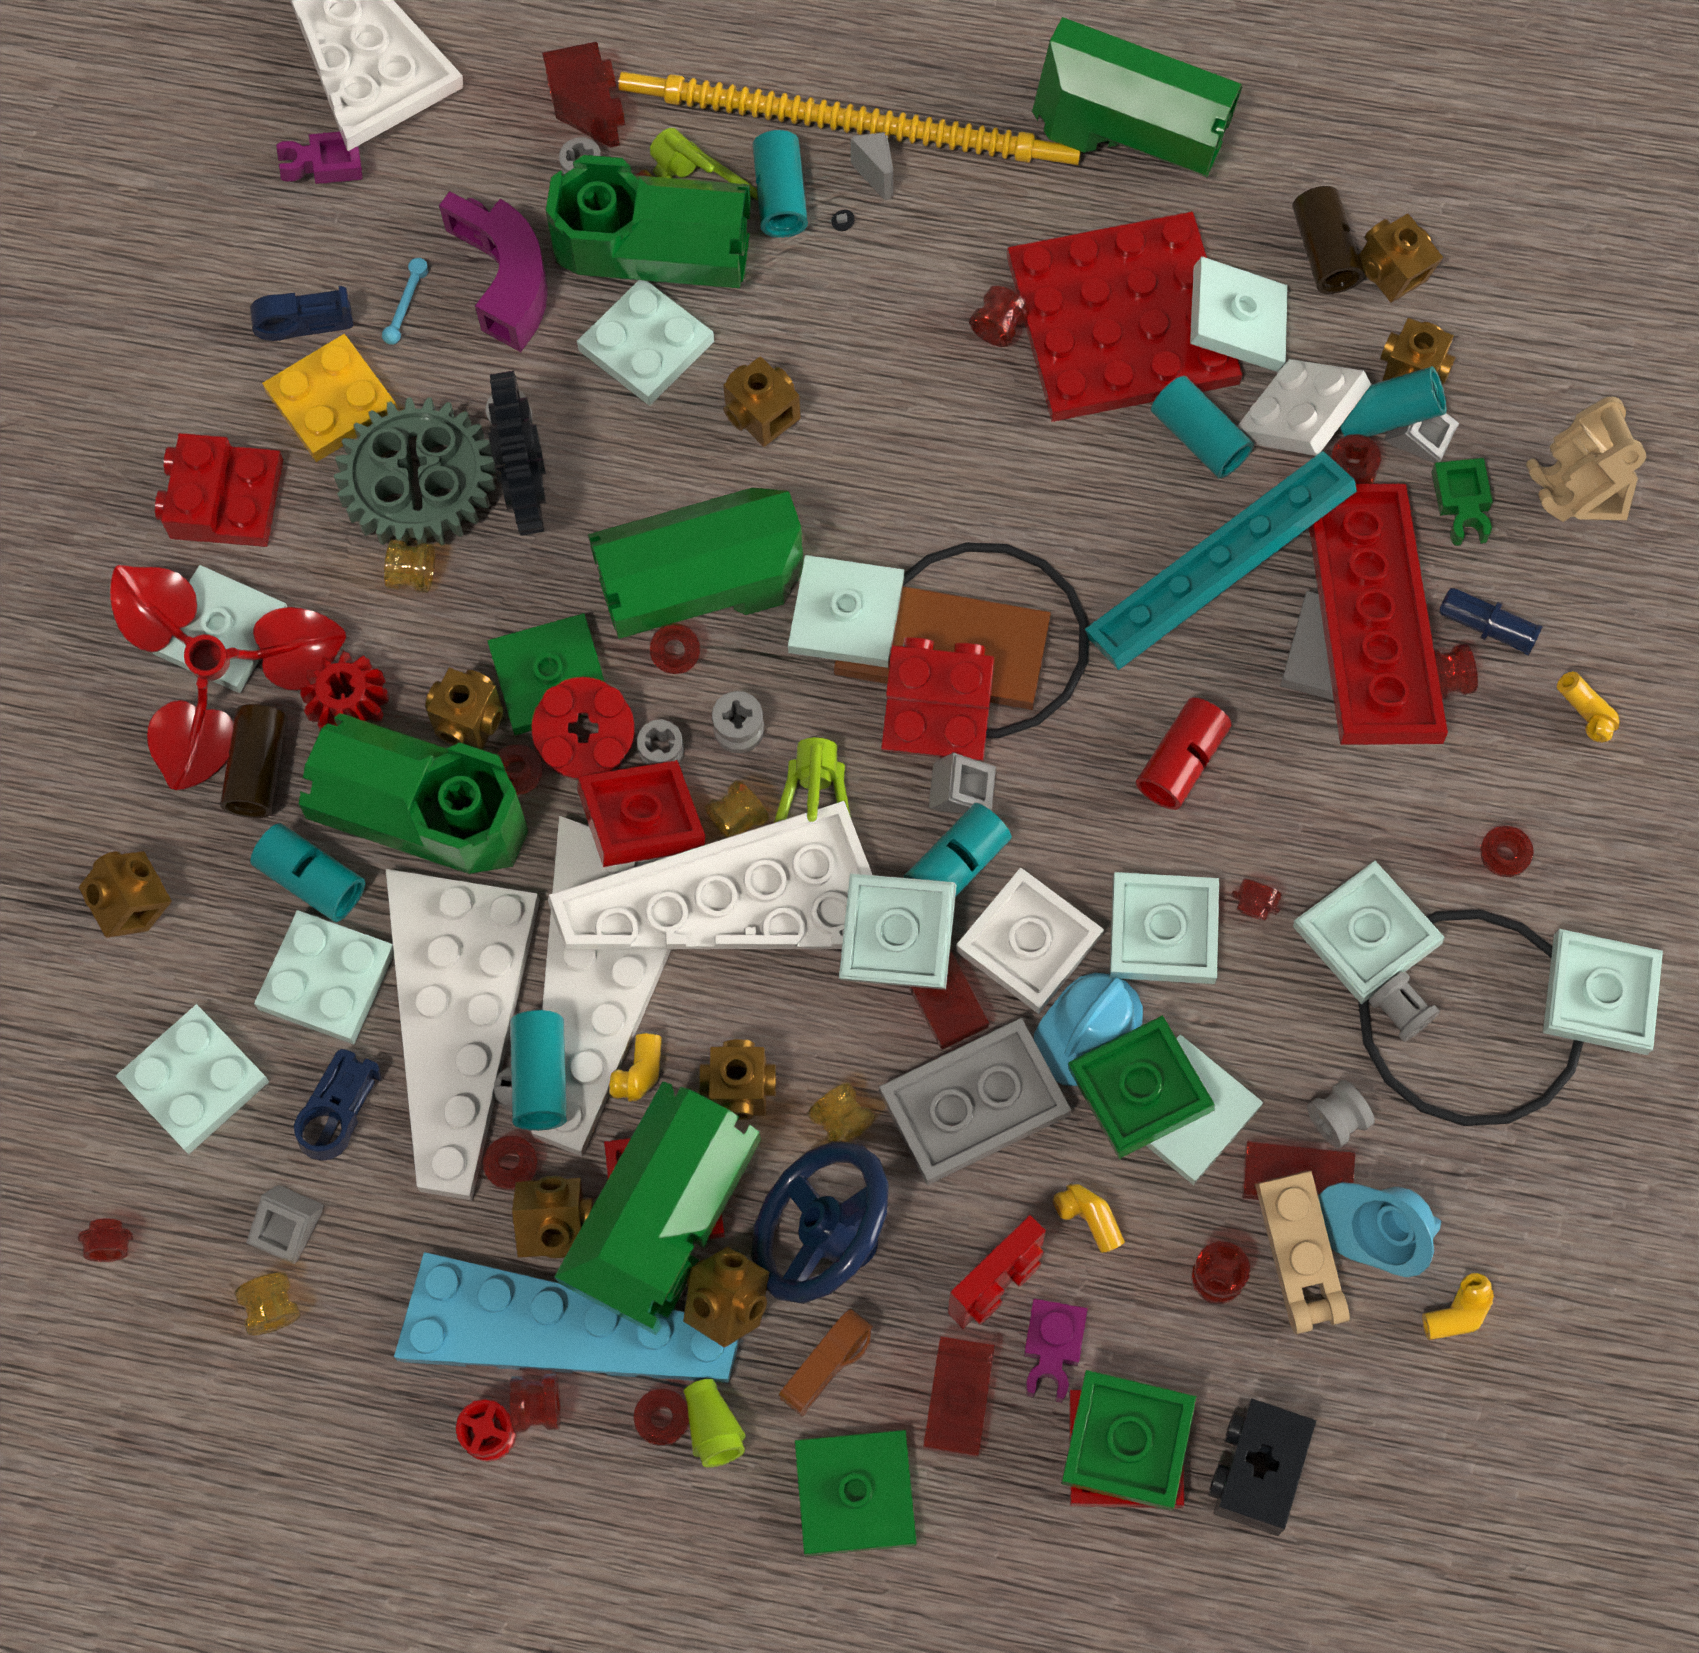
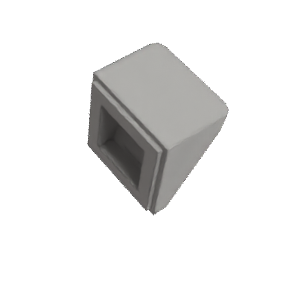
[850,132,893,200]
[1385,413,1459,464]
[929,753,996,814]
[246,1185,324,1264]

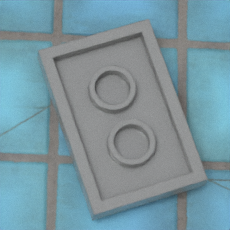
[879,1018,1072,1186]

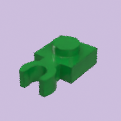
[1431,458,1493,546]

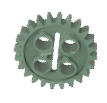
[334,397,496,550]

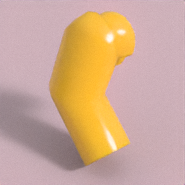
[1557,671,1620,743]
[609,1033,662,1102]
[1053,1184,1125,1253]
[1422,1273,1494,1340]

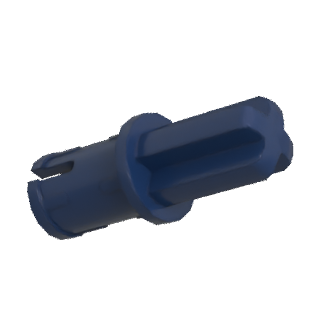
[1439,588,1543,656]

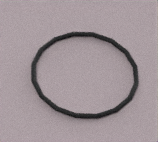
[903,542,1089,739]
[1358,909,1584,1126]

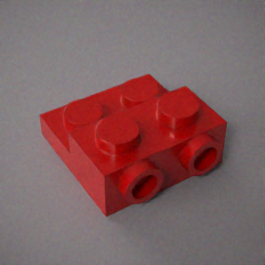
[155,433,284,547]
[881,637,995,762]

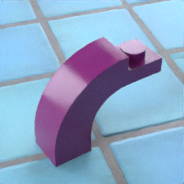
[439,191,548,352]

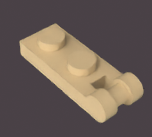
[1255,1171,1350,1335]

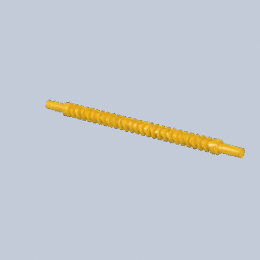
[618,72,1081,166]

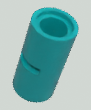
[752,130,808,238]
[1340,366,1447,443]
[1151,376,1254,479]
[903,803,1012,897]
[250,823,365,922]
[510,1010,567,1131]

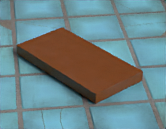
[834,586,1051,710]

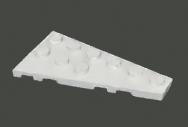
[290,0,463,151]
[548,801,872,949]
[531,816,672,1157]
[386,869,540,1201]

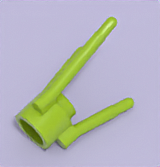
[649,128,758,201]
[774,737,851,823]

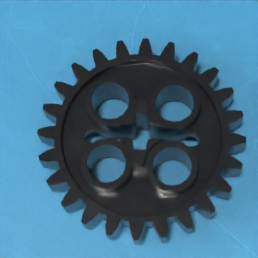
[488,370,546,536]

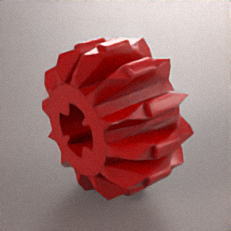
[300,650,389,731]

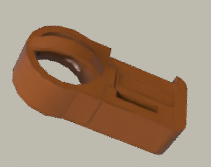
[779,1309,873,1417]

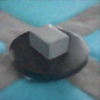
[831,209,855,232]

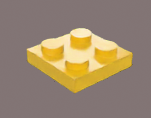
[262,333,398,462]

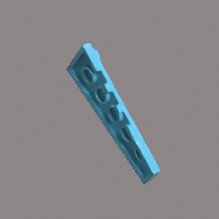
[394,1252,740,1383]

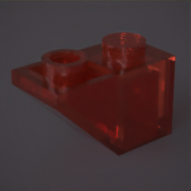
[542,41,626,148]

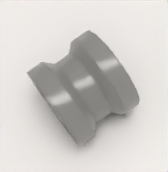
[712,691,764,753]
[1307,1080,1375,1148]

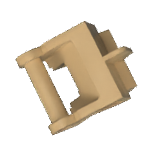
[1526,397,1646,522]

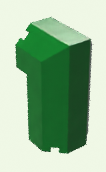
[1032,17,1243,178]
[546,155,751,289]
[588,487,803,639]
[298,713,529,874]
[554,1081,761,1335]

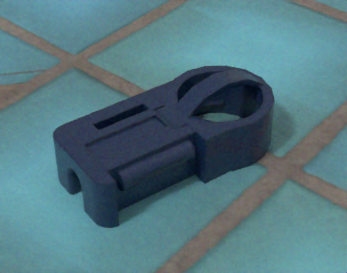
[250,286,353,341]
[294,1049,382,1161]

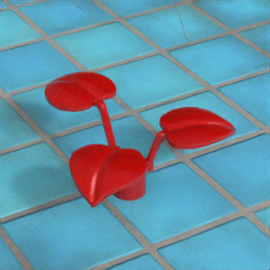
[110,565,346,791]

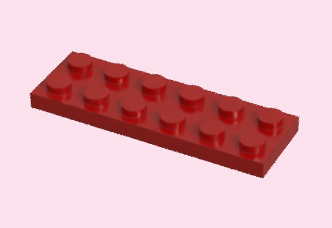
[1309,484,1448,745]

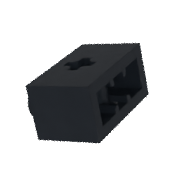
[1208,1398,1316,1536]

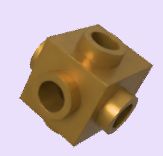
[1358,213,1443,303]
[1380,317,1456,385]
[723,356,801,447]
[425,667,503,750]
[78,851,172,938]
[699,1039,776,1121]
[512,1176,594,1259]
[683,1247,769,1348]

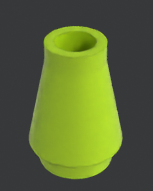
[683,1379,746,1468]

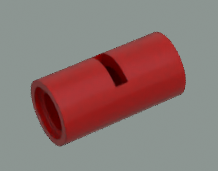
[1135,697,1232,810]

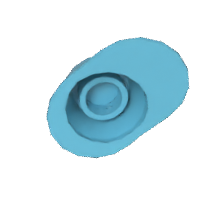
[1034,973,1143,1086]
[1318,1182,1441,1278]

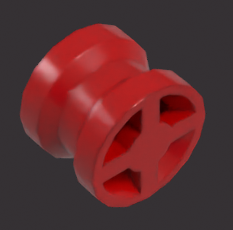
[455,1399,517,1462]

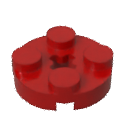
[532,677,635,780]

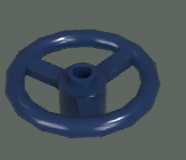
[751,1141,889,1304]

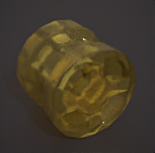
[384,540,435,593]
[704,780,769,838]
[807,1082,875,1143]
[234,1272,301,1336]

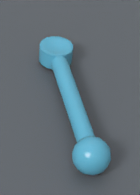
[382,258,429,345]

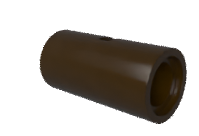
[1292,186,1364,294]
[220,704,287,818]

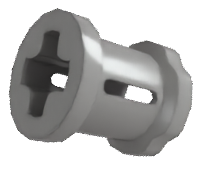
[1368,971,1440,1042]

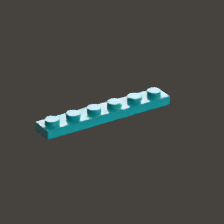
[1085,451,1357,670]

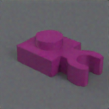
[276,131,363,184]
[1024,1298,1088,1403]

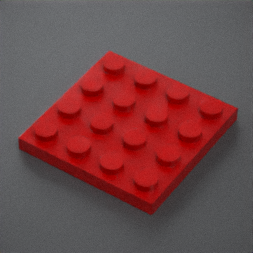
[1007,211,1242,422]

